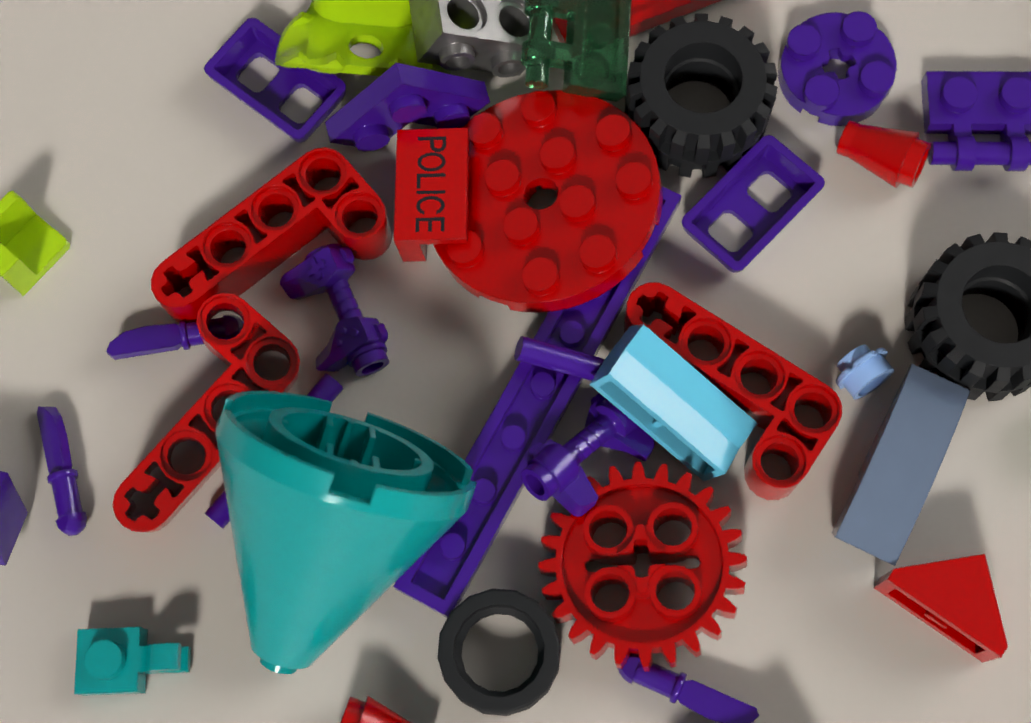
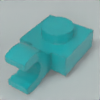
[74,627,191,696]

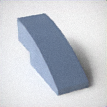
[832,364,970,566]

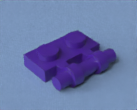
[921,71,1031,171]

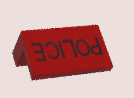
[394,128,469,262]

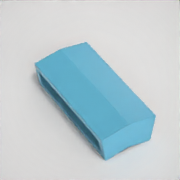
[589,324,758,481]

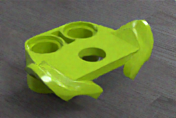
[275,0,451,76]

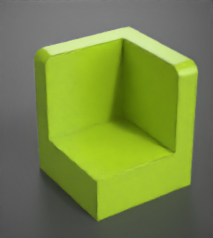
[0,191,70,296]

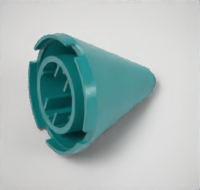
[215,391,477,674]

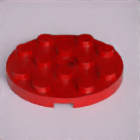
[433,90,663,313]

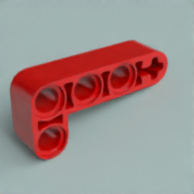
[151,147,392,323]
[624,282,842,500]
[112,293,300,533]

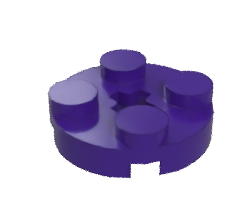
[778,11,897,126]

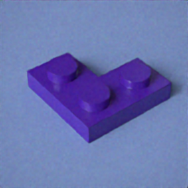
[325,62,490,151]

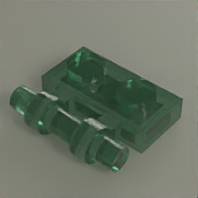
[521,0,631,102]

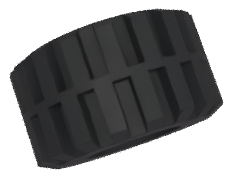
[625,14,778,178]
[905,232,1031,401]

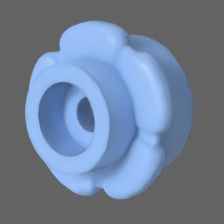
[836,344,894,400]

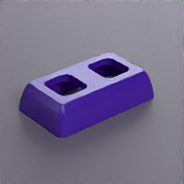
[204,18,346,143]
[682,135,825,273]

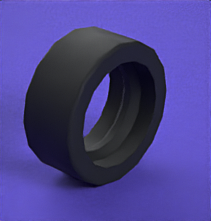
[437,589,561,716]

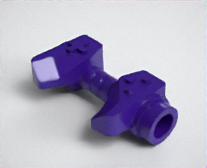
[280,243,390,377]
[521,393,655,517]

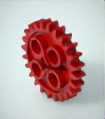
[538,461,747,672]

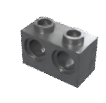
[409,0,547,78]

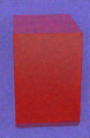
[874,554,1008,663]

